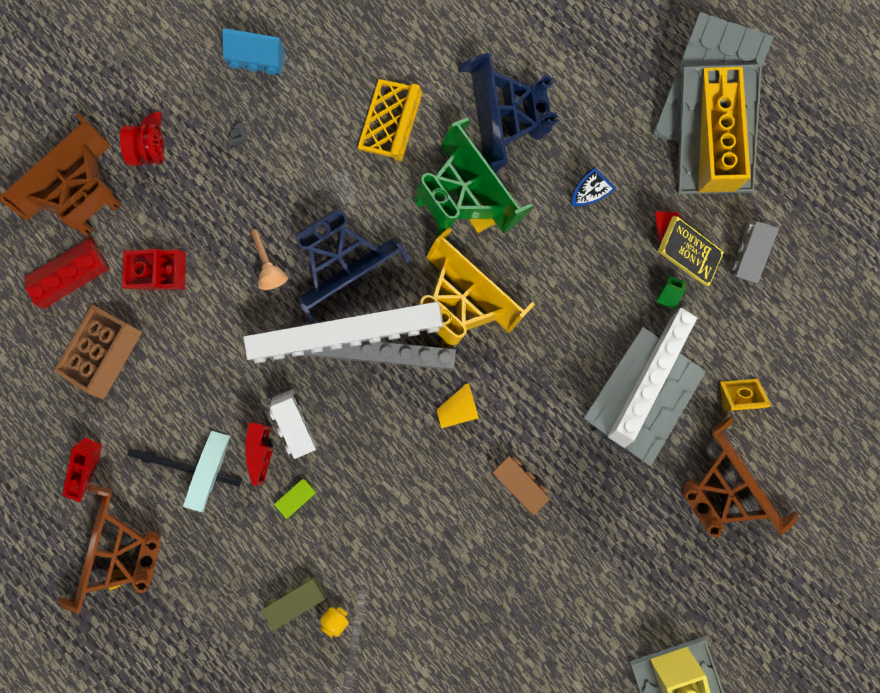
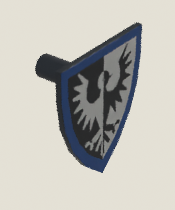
[571,167,616,206]

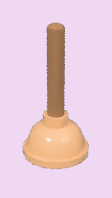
[251,229,288,290]

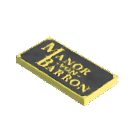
[657,217,724,286]

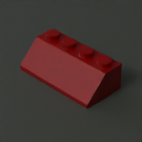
[25,237,110,309]

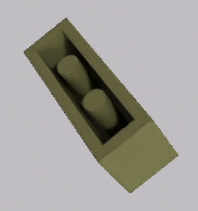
[261,576,327,631]

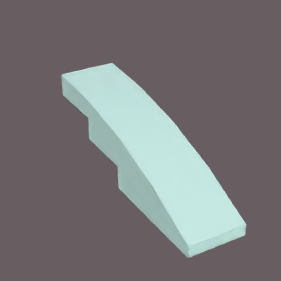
[183,431,230,512]

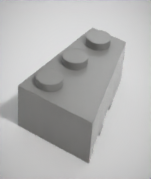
[731,219,779,283]

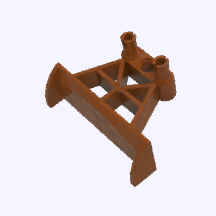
[0,114,121,236]
[683,416,799,537]
[57,485,161,614]

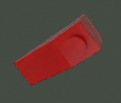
[62,438,102,503]

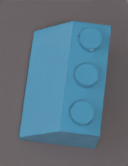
[222,28,285,75]

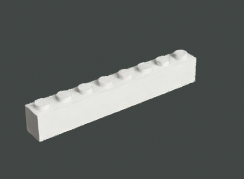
[608,308,697,448]

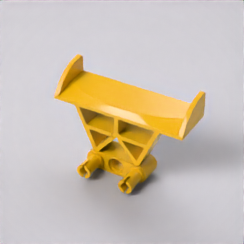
[418,228,535,349]

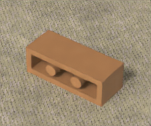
[492,456,550,516]

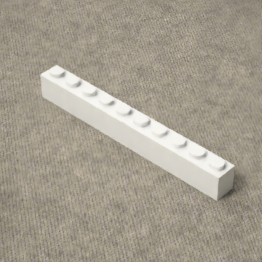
[244,302,444,363]

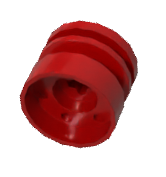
[120,124,164,166]

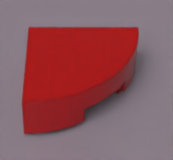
[140,112,162,129]

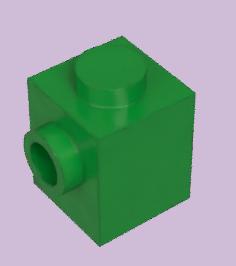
[657,275,686,309]

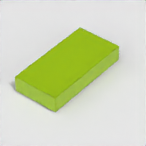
[274,478,317,519]

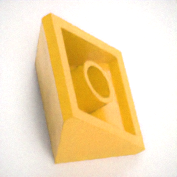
[720,379,771,411]

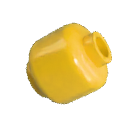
[319,607,349,638]

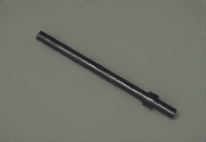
[127,448,242,487]

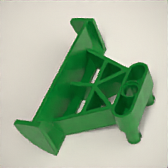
[414,117,533,236]

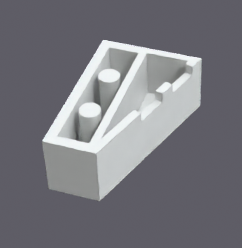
[268,389,316,459]

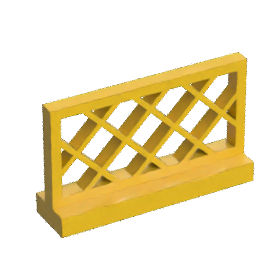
[358,79,423,162]

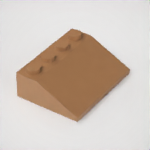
[54,305,142,399]

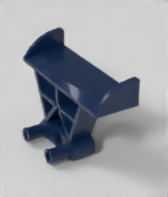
[458,53,559,173]
[296,209,411,324]

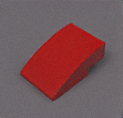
[122,249,186,290]
[245,422,274,486]

